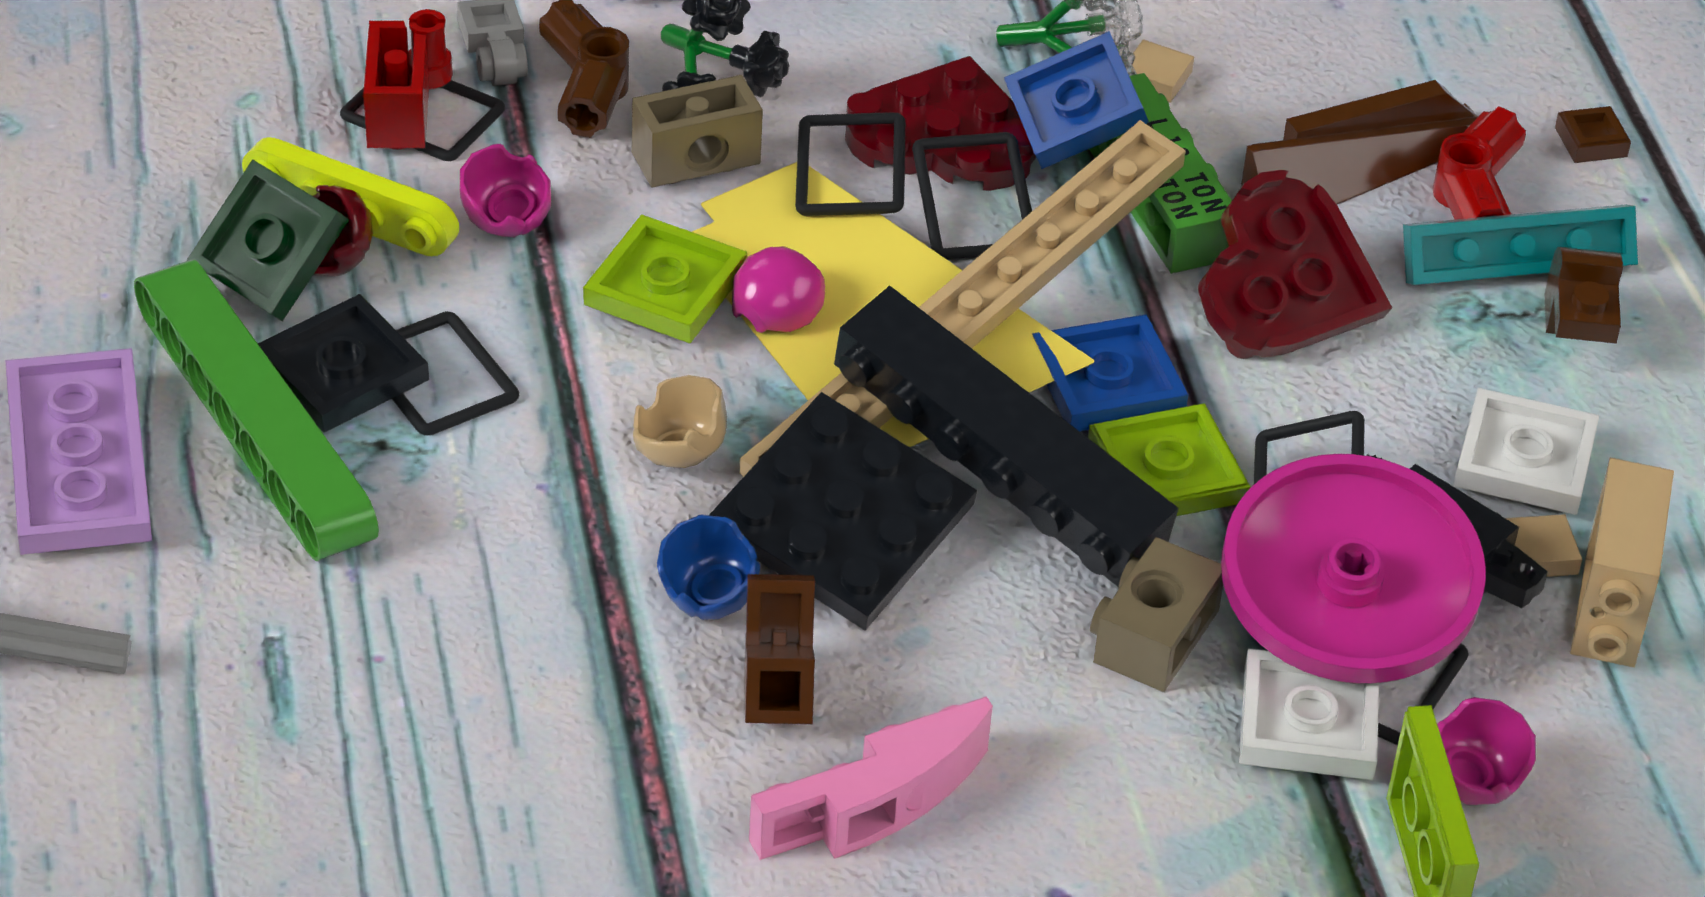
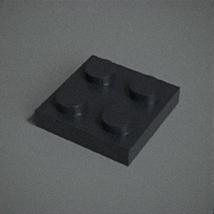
[258,294,429,433]

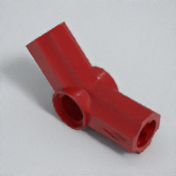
[1432,106,1526,220]

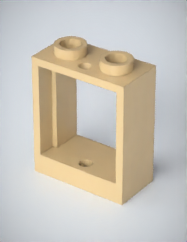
[1570,458,1674,668]

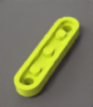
[242,137,459,256]

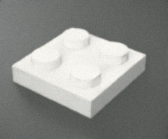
[1453,388,1600,515]
[1239,649,1379,780]

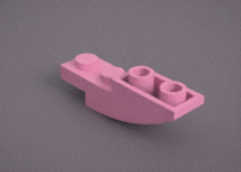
[749,696,993,860]

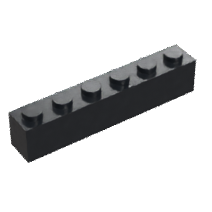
[834,285,1179,587]

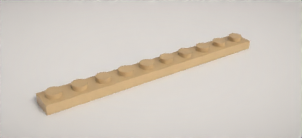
[739,120,1186,477]

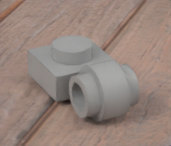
[457,0,528,86]

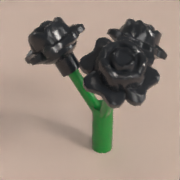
[661,0,790,97]

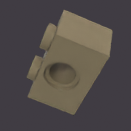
[631,75,763,188]
[1090,537,1223,692]

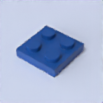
[1004,31,1149,169]
[1032,314,1189,431]

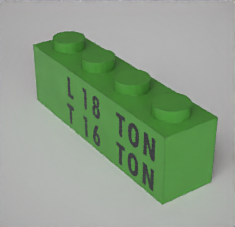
[1089,73,1233,274]

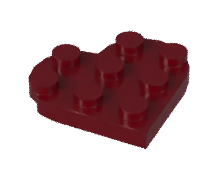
[845,56,1036,191]
[1198,170,1393,359]

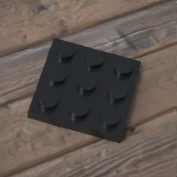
[709,392,977,631]

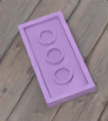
[5,348,152,555]

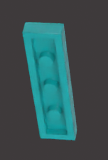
[1403,204,1638,285]

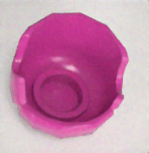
[460,144,551,238]
[732,246,825,333]
[1437,697,1536,805]

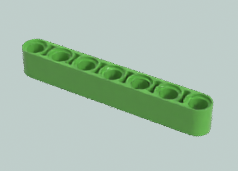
[134,259,379,561]

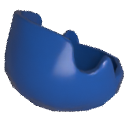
[657,515,760,620]

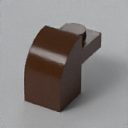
[1544,247,1623,344]
[744,574,815,724]

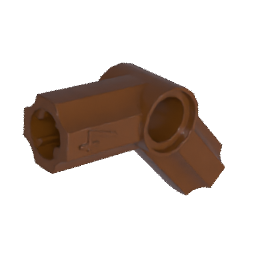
[539,0,629,138]

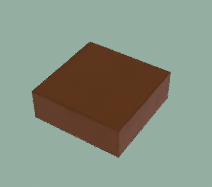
[1555,106,1631,163]

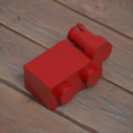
[363,9,453,150]

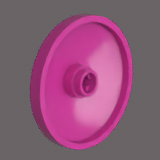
[1221,454,1486,683]

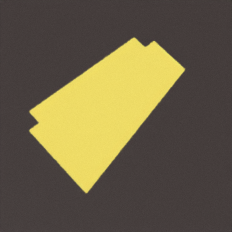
[692,162,1094,447]

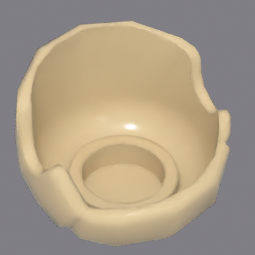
[633,375,727,468]

